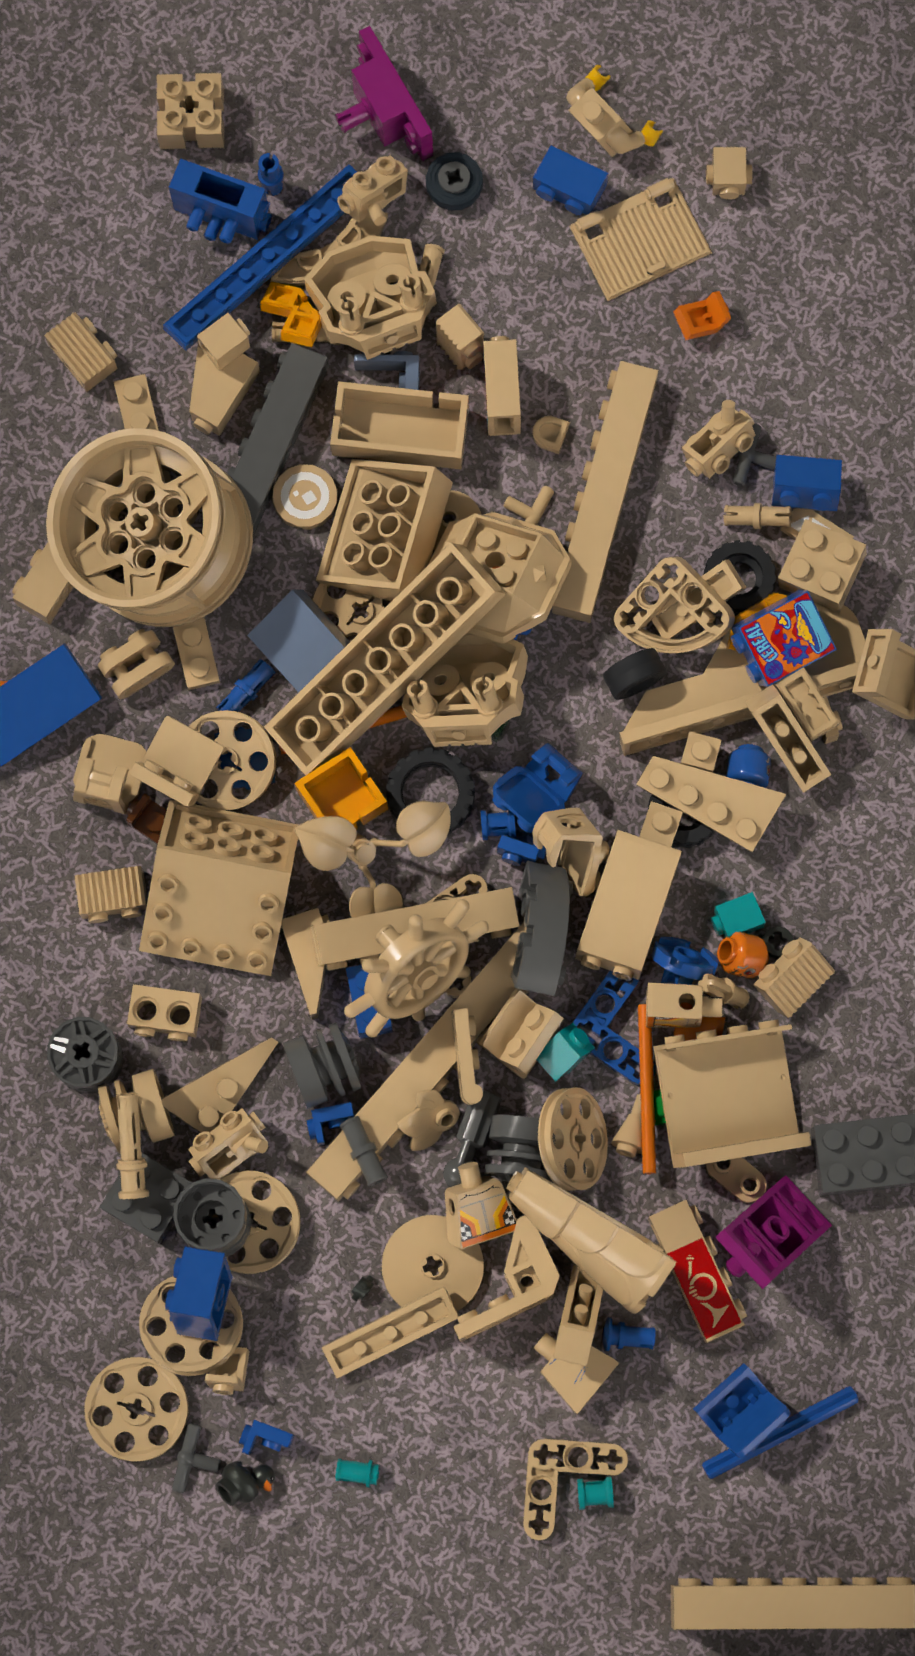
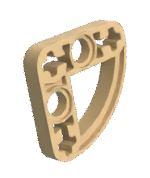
[614,556,735,653]

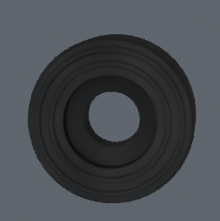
[603,648,667,700]

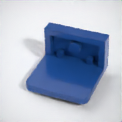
[693,1363,791,1458]

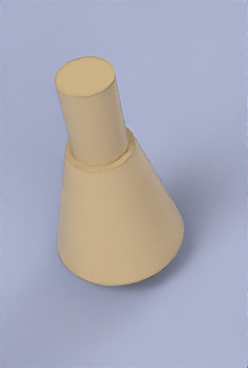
[611,1094,642,1158]

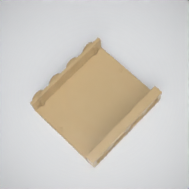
[653,1019,811,1168]

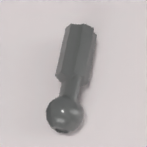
[443,1091,502,1187]

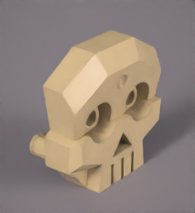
[304,236,437,360]
[402,633,528,747]

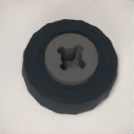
[426,152,483,211]

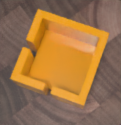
[294,747,388,830]

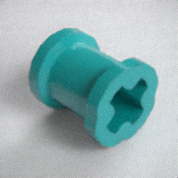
[577,1477,614,1510]

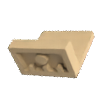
[129,716,224,807]

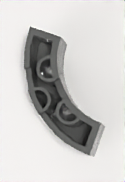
[511,861,573,996]

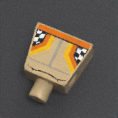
[646,983,722,1028]
[445,1162,517,1250]

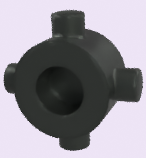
[351,1275,374,1302]

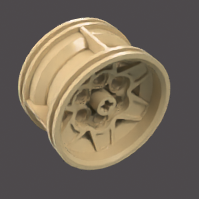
[46,428,253,627]

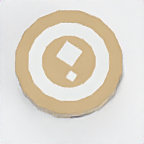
[273,464,338,530]

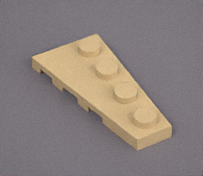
[636,756,786,853]

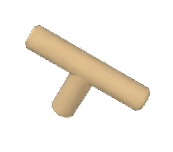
[503,486,554,525]

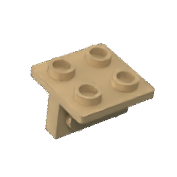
[479,989,564,1079]

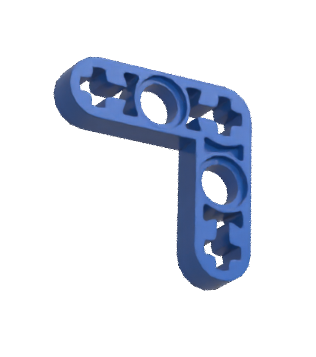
[573,970,656,1086]

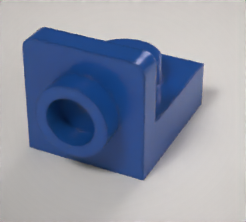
[307,1102,354,1147]
[239,1420,295,1455]

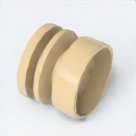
[98,1069,175,1154]

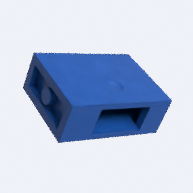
[168,158,272,244]

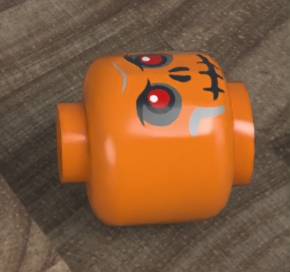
[717,932,769,978]

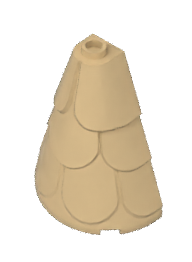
[506,1167,677,1314]

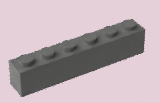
[227,343,329,537]

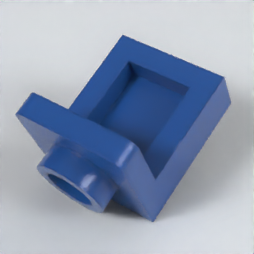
[497,835,546,866]

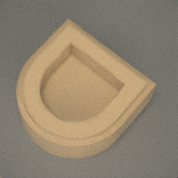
[533,416,570,454]

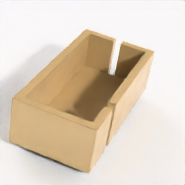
[330,381,469,470]

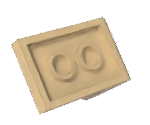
[453,1215,560,1342]

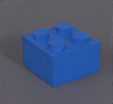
[165,1246,233,1341]

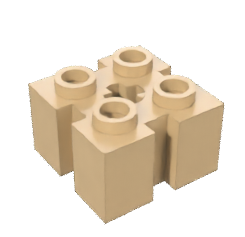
[157,73,224,149]

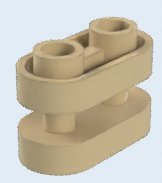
[98,629,175,699]

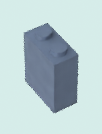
[247,589,350,693]

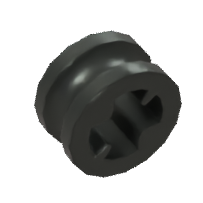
[763,926,793,958]

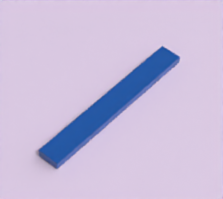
[163,164,357,351]

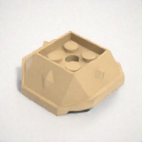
[428,512,571,644]

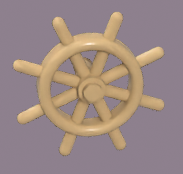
[344,899,489,1038]

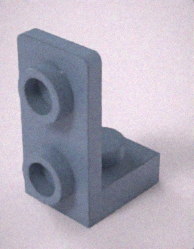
[354,351,420,390]

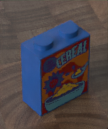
[731,590,837,687]

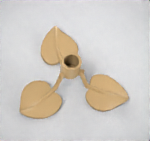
[294,801,451,918]

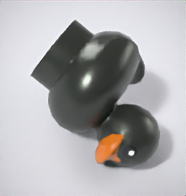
[216,1461,275,1506]

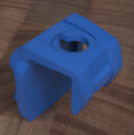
[493,743,583,833]

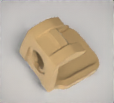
[73,734,146,815]
[532,808,609,897]

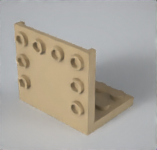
[139,800,298,976]

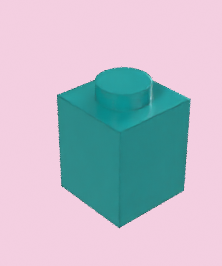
[711,892,766,938]
[536,1023,595,1082]

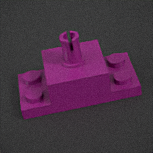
[335,25,433,161]
[716,1175,832,1289]

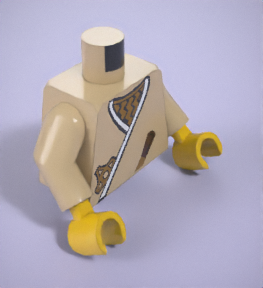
[567,65,663,157]

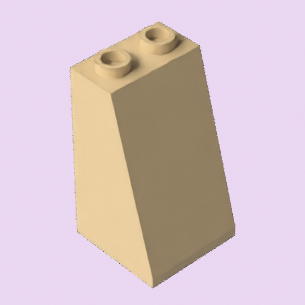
[575,830,682,981]

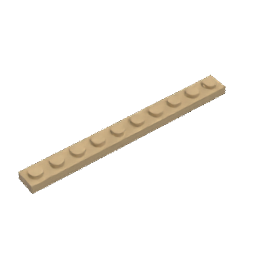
[113,374,220,691]

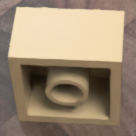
[778,519,867,613]

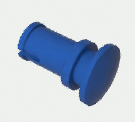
[602,1317,656,1352]

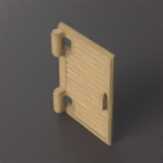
[570,178,712,301]

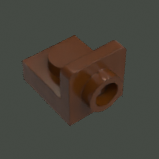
[126,794,167,845]

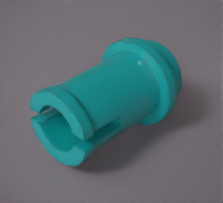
[335,1459,380,1488]

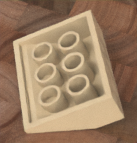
[316,459,453,601]

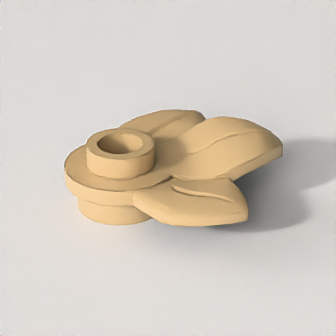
[397,1090,460,1151]

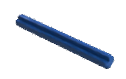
[702,1386,859,1479]

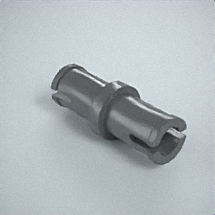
[340,1116,388,1187]

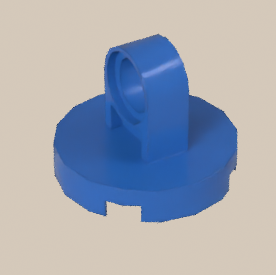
[651,937,719,985]

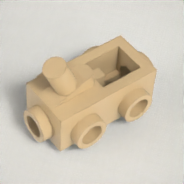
[337,155,408,226]
[682,400,756,479]
[188,1108,268,1179]

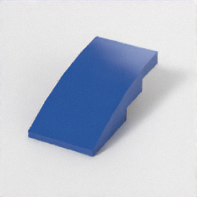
[0,643,102,767]

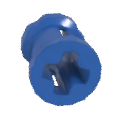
[480,810,516,840]

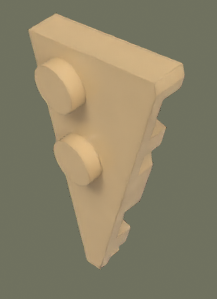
[161,1037,278,1133]

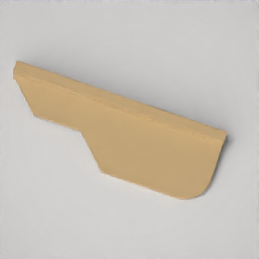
[620,603,865,756]

